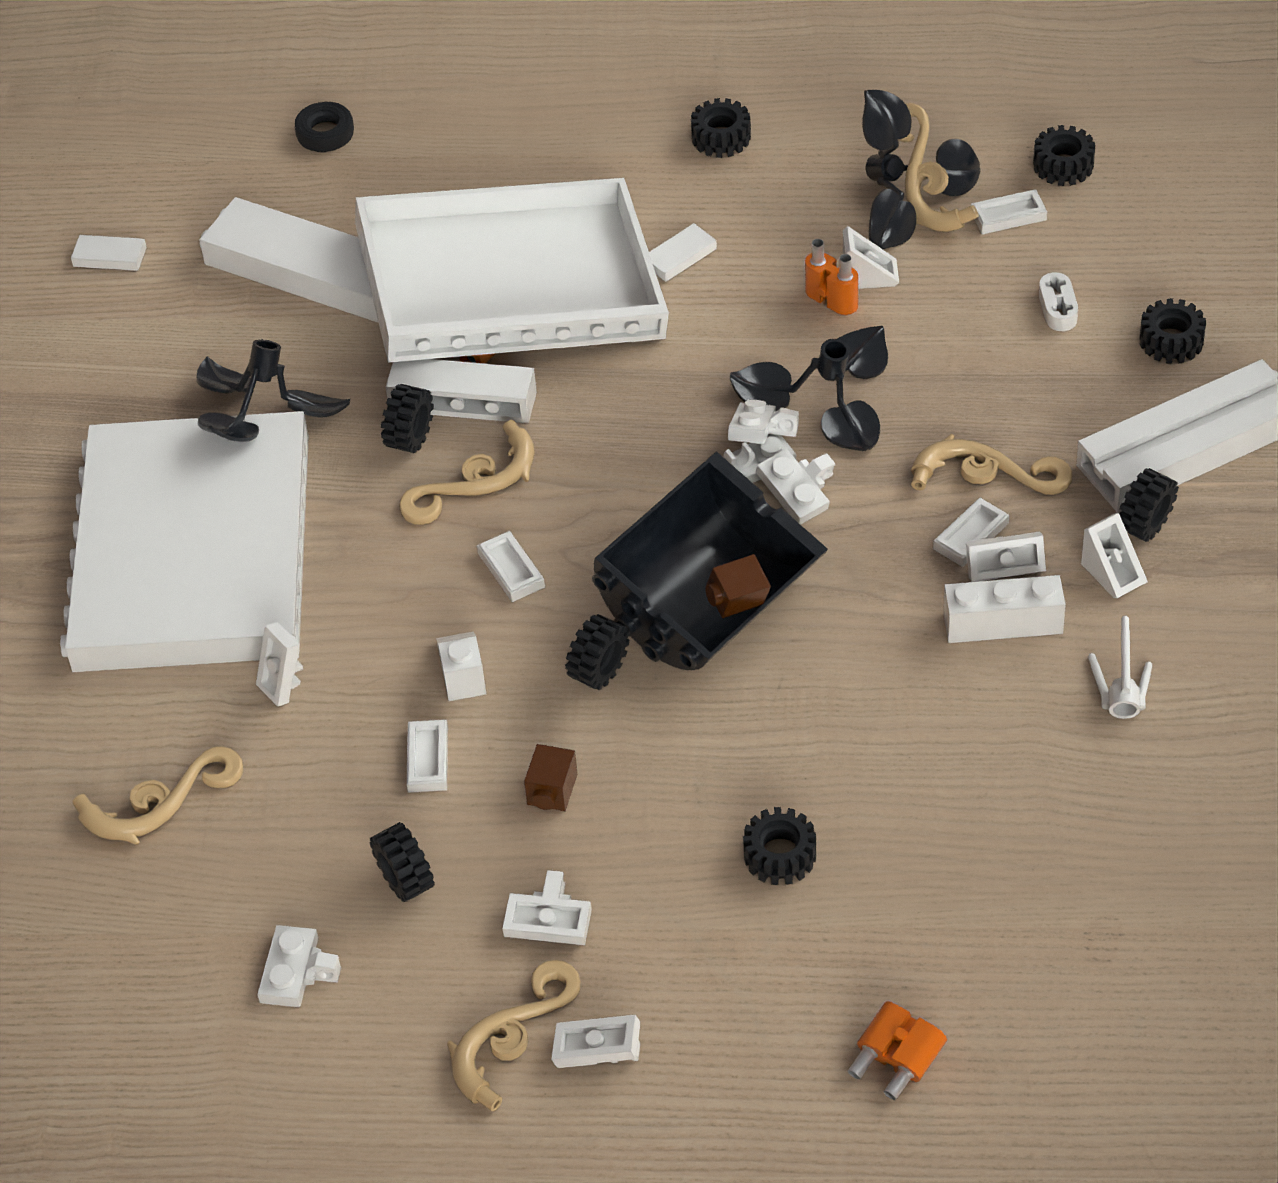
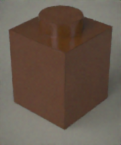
[705,554,771,618]
[524,744,578,812]

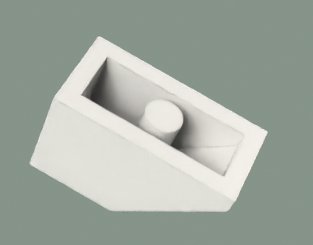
[436,631,486,701]

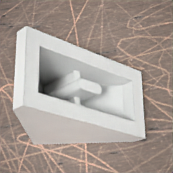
[843,226,899,289]
[1081,513,1148,598]

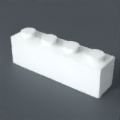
[386,359,537,423]

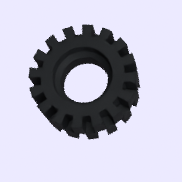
[691,98,751,158]
[1033,125,1096,186]
[1139,298,1206,364]
[381,384,434,453]
[1119,468,1179,542]
[565,614,630,690]
[743,807,817,885]
[369,822,435,902]

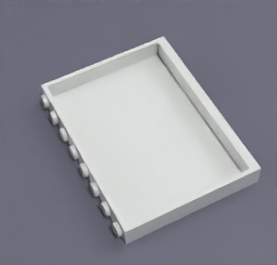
[355,178,669,362]
[60,411,309,672]

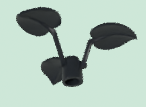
[862,90,980,249]
[730,326,888,451]
[196,339,351,442]

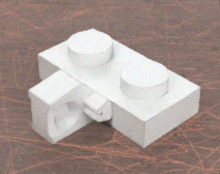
[728,400,799,444]
[756,448,835,525]
[502,870,592,945]
[257,925,341,1007]

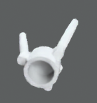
[1088,616,1152,719]

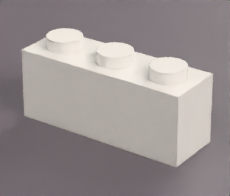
[944,575,1066,643]

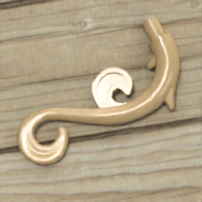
[898,103,979,232]
[399,420,535,525]
[911,434,1072,495]
[73,747,243,845]
[447,960,581,1111]

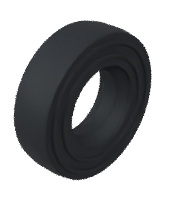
[295,101,354,152]

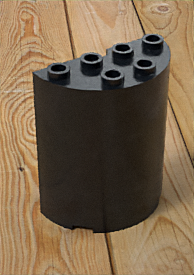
[592,451,828,670]

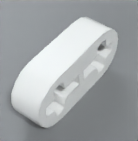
[1039,272,1078,331]

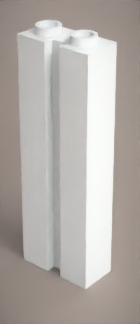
[199,197,378,323]
[1076,359,1278,513]

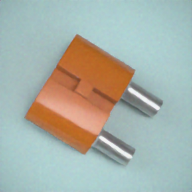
[805,239,859,315]
[848,1001,947,1100]

